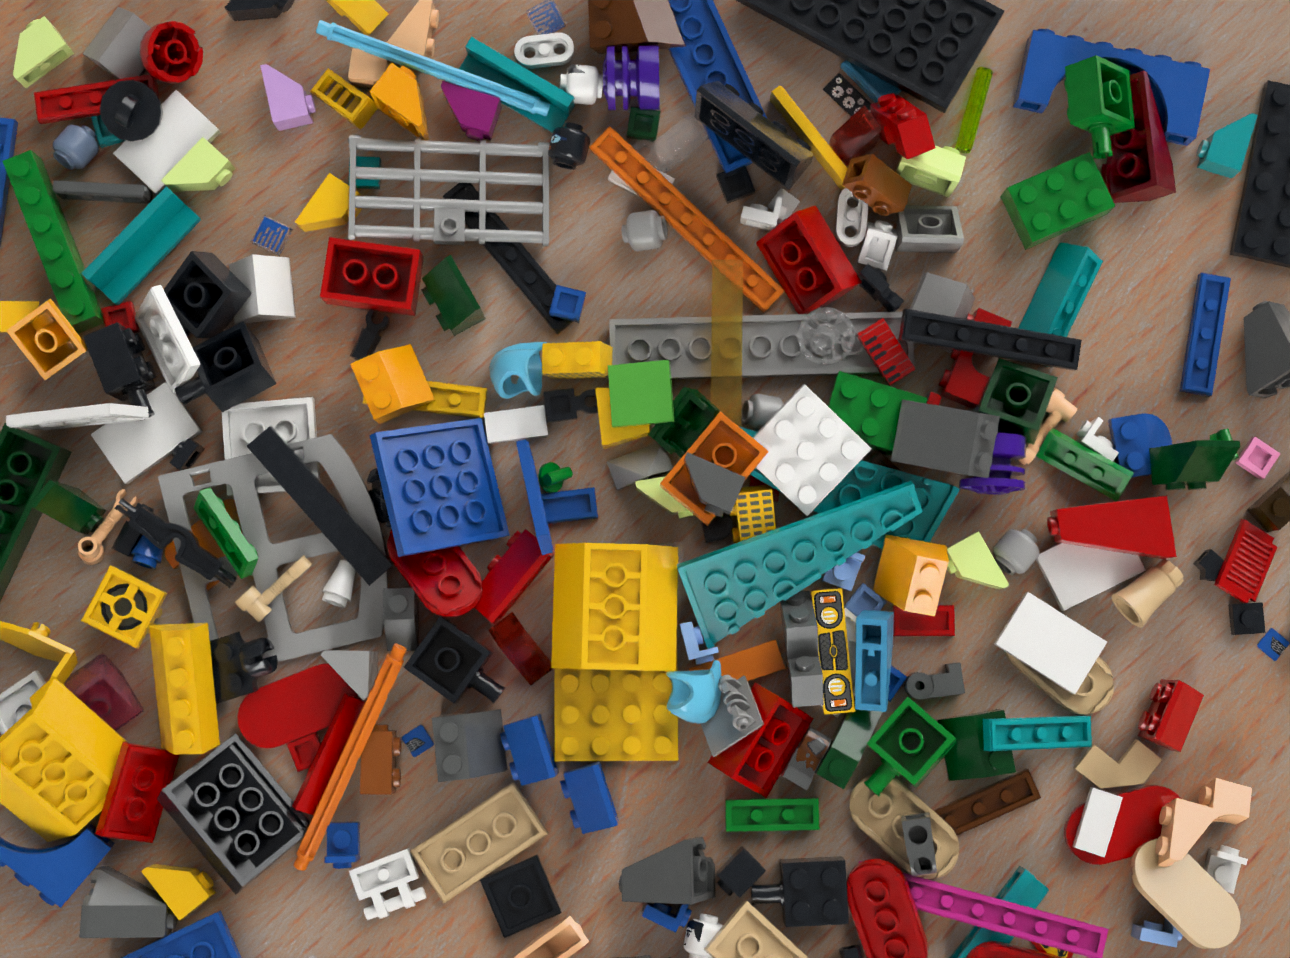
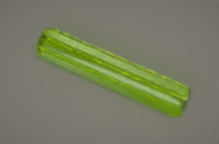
[955,67,993,154]

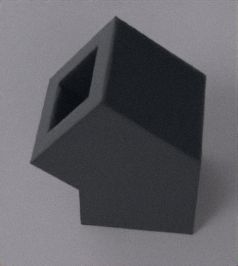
[1193,549,1224,581]

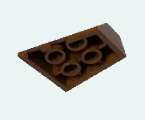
[588,0,686,54]

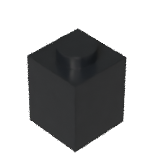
[716,846,766,898]

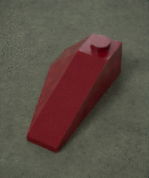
[1101,70,1176,203]

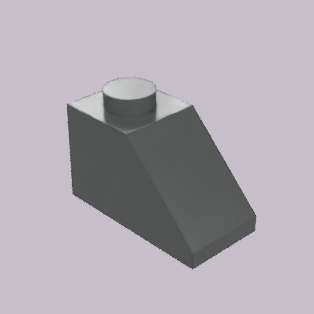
[684,452,746,517]
[383,588,419,651]

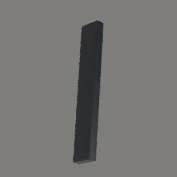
[443,183,573,335]
[899,308,1082,371]
[247,426,393,586]

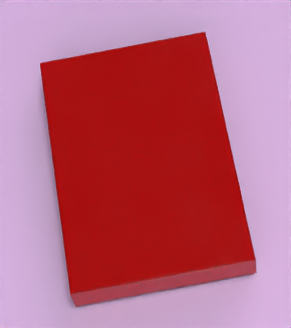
[95,742,180,843]

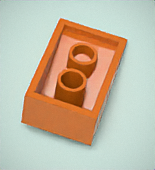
[660,411,769,526]

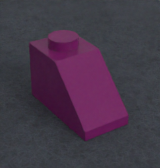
[441,81,502,141]

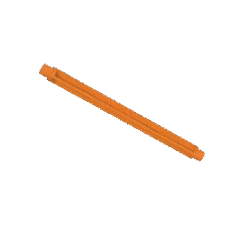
[293,644,407,871]

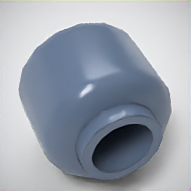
[53,124,99,170]

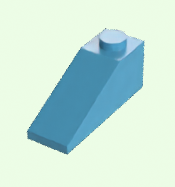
[855,610,894,712]

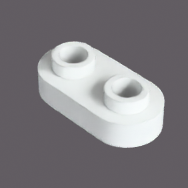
[514,32,574,69]
[835,188,868,247]

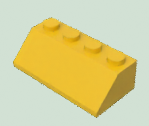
[149,623,220,755]

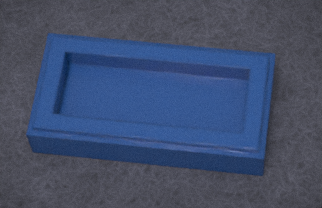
[541,487,598,524]

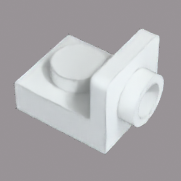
[740,196,787,231]
[858,220,898,271]
[1076,417,1119,461]
[1204,845,1248,894]

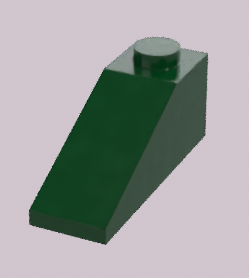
[30,480,107,534]
[815,697,882,789]

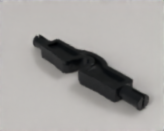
[115,498,237,588]

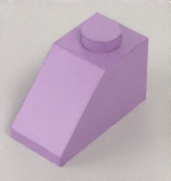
[260,64,316,131]

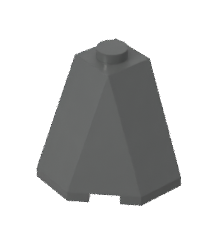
[1244,301,1290,398]
[619,837,716,905]
[79,866,178,938]

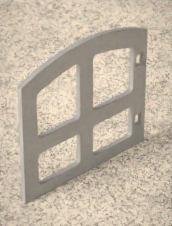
[158,434,388,662]

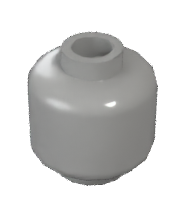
[621,210,668,252]
[741,394,783,432]
[993,529,1039,575]

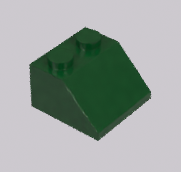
[421,255,485,336]
[978,358,1058,445]
[1149,440,1240,491]
[937,709,1016,781]

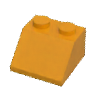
[369,63,429,141]
[6,298,88,380]
[350,344,435,424]
[873,534,949,616]

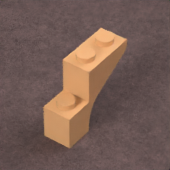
[348,0,439,89]
[1155,778,1252,867]
[512,916,589,958]

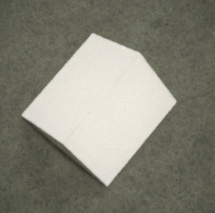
[229,255,296,324]

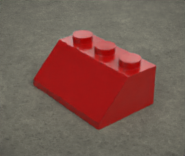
[756,205,862,314]
[474,529,555,624]
[707,682,814,798]

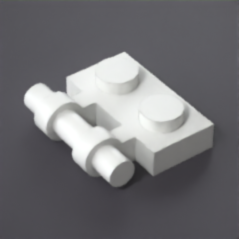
[349,848,427,920]

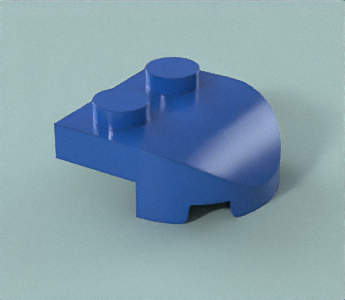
[1108,413,1172,478]

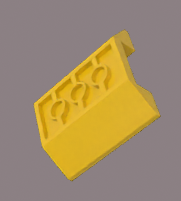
[551,543,678,671]
[0,676,127,842]

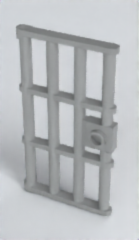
[348,135,550,246]

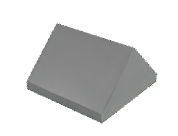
[83,7,151,79]
[896,205,964,253]
[910,272,975,353]
[320,650,378,700]

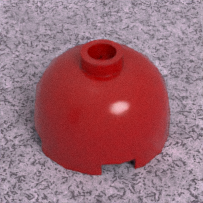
[140,21,203,83]

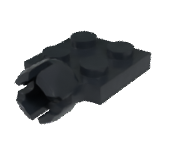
[210,631,278,704]

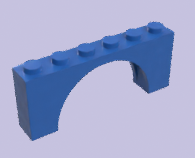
[1013,29,1210,146]
[0,824,115,908]

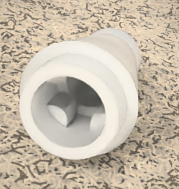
[322,560,356,608]

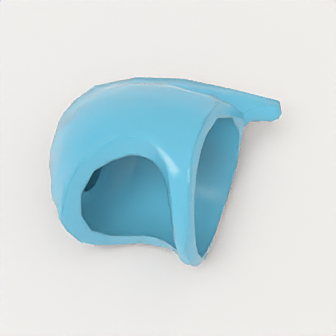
[489,342,547,399]
[666,660,722,724]

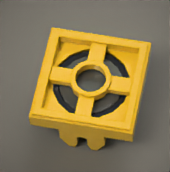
[81,565,167,649]

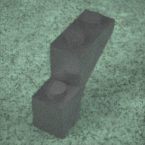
[780,591,824,707]

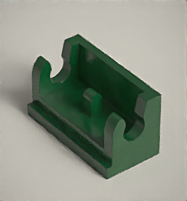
[648,387,720,458]

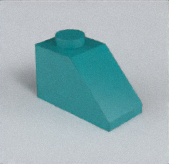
[1196,113,1258,179]

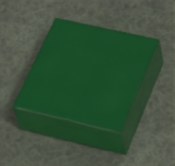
[626,106,661,143]

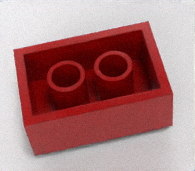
[320,237,424,316]

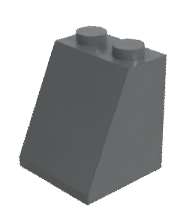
[891,399,1000,478]
[432,709,507,782]

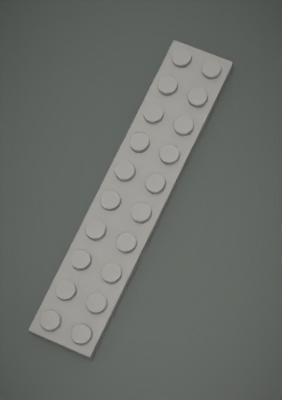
[609,311,915,380]

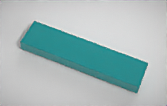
[983,716,1092,751]

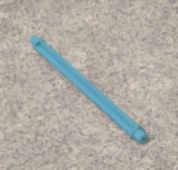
[316,20,550,116]

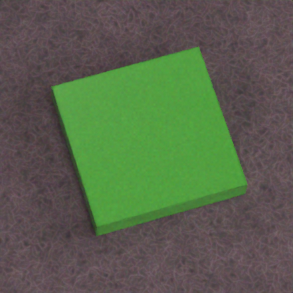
[608,360,675,428]

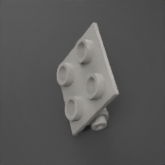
[701,675,764,757]

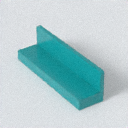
[459,36,575,133]
[81,186,201,305]
[1019,242,1103,368]
[950,866,1049,958]

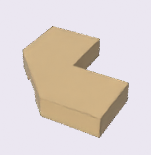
[1073,740,1162,788]

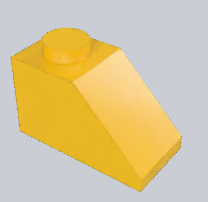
[295,173,362,232]
[141,864,216,921]

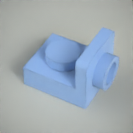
[822,550,865,592]
[679,621,719,665]
[1131,918,1183,948]

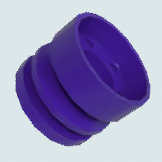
[603,45,660,110]
[959,433,1026,495]

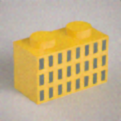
[542,341,613,379]
[730,485,776,544]

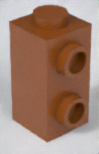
[842,154,912,216]
[360,724,402,795]

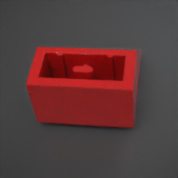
[1138,679,1204,752]

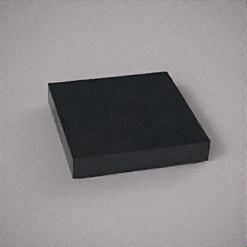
[480,854,562,938]

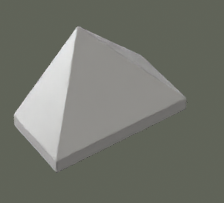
[607,443,673,490]

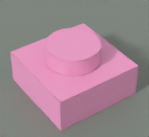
[1235,437,1280,480]

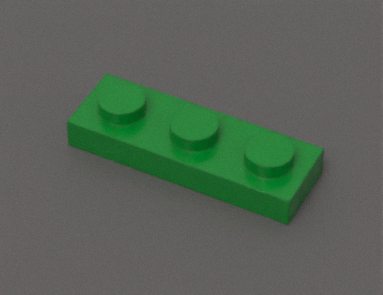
[1036,428,1134,502]
[193,487,259,579]
[725,798,820,832]

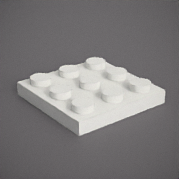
[752,384,872,516]
[222,397,320,497]

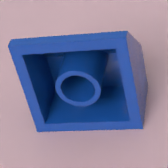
[500,714,559,786]
[560,761,619,834]

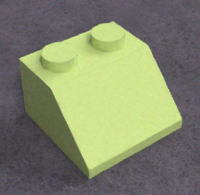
[895,146,966,198]

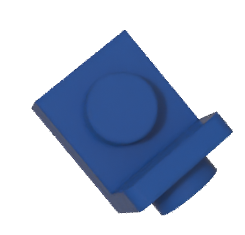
[324,822,360,869]
[642,903,692,933]

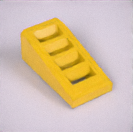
[310,68,378,129]

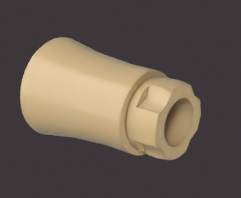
[1112,559,1184,627]

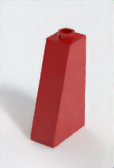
[1047,495,1177,559]

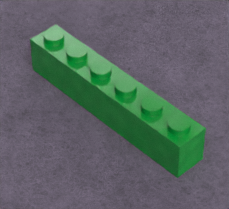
[2,150,104,334]

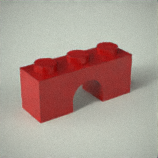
[870,93,936,159]
[938,308,1013,409]

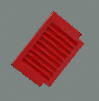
[1214,519,1277,603]

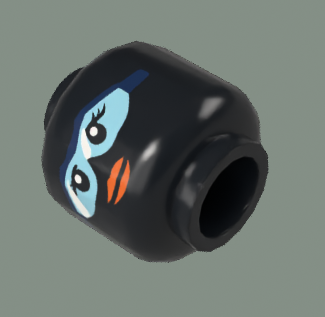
[548,122,590,170]

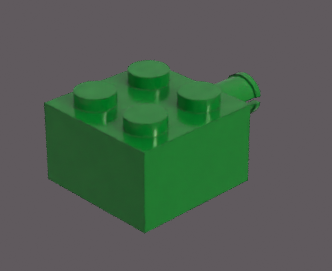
[1064,55,1135,159]
[864,697,957,797]

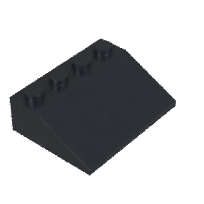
[694,81,814,190]
[157,733,310,895]

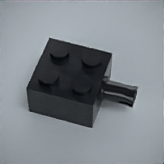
[164,251,252,339]
[175,321,277,412]
[83,322,156,421]
[404,616,505,704]
[751,856,849,927]

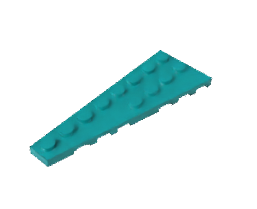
[740,427,960,549]
[676,481,923,649]

